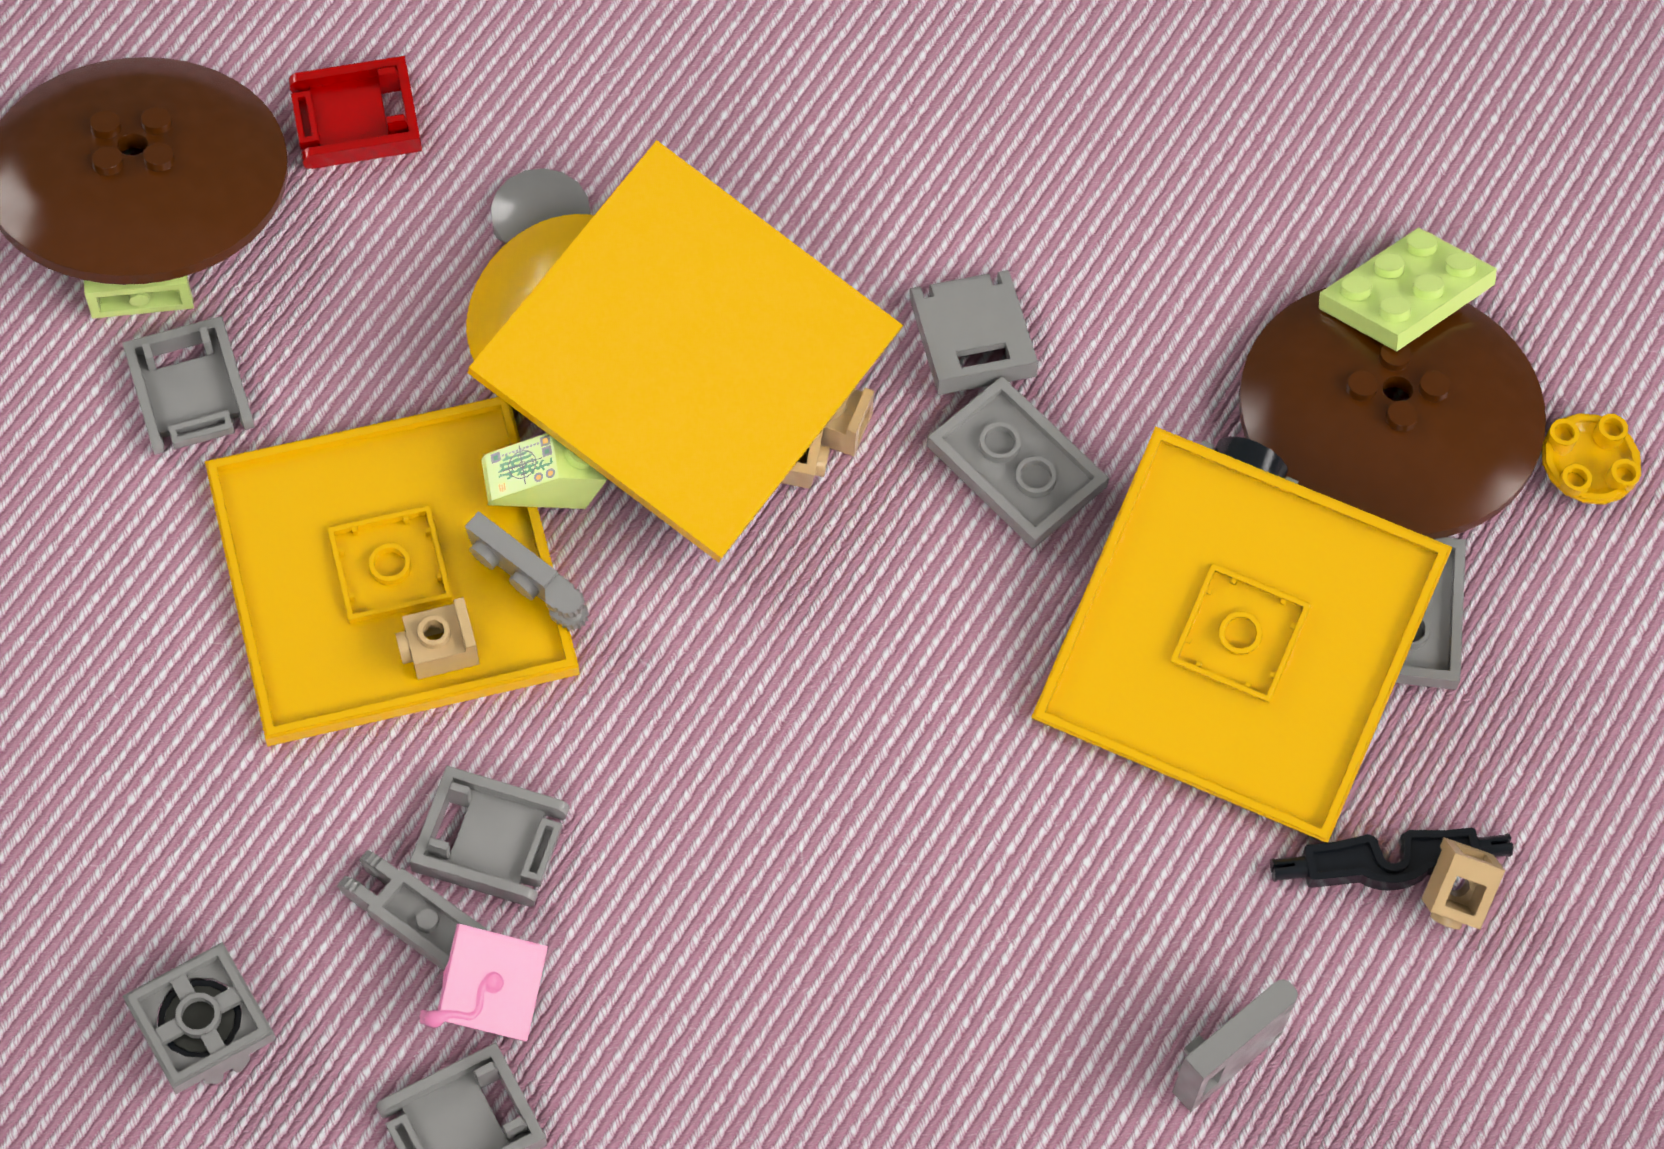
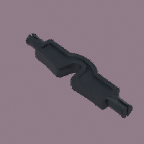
[1270,827,1513,891]

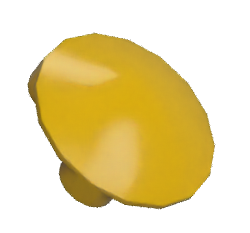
[1541,413,1641,505]

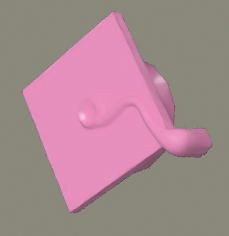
[419,924,548,1041]

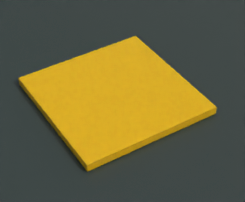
[467,140,903,563]
[205,397,580,747]
[1031,426,1452,843]

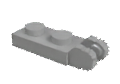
[465,511,589,631]
[337,850,487,971]

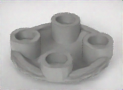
[491,168,590,243]

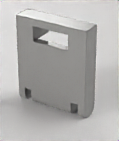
[910,270,1038,395]
[122,316,255,455]
[410,766,570,907]
[1172,979,1298,1112]
[376,1042,547,1149]

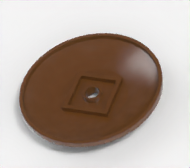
[0,57,288,285]
[1239,287,1546,539]

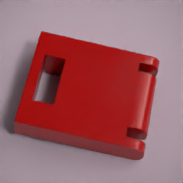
[288,56,422,169]

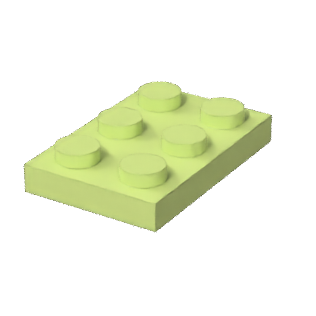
[1319,227,1497,351]

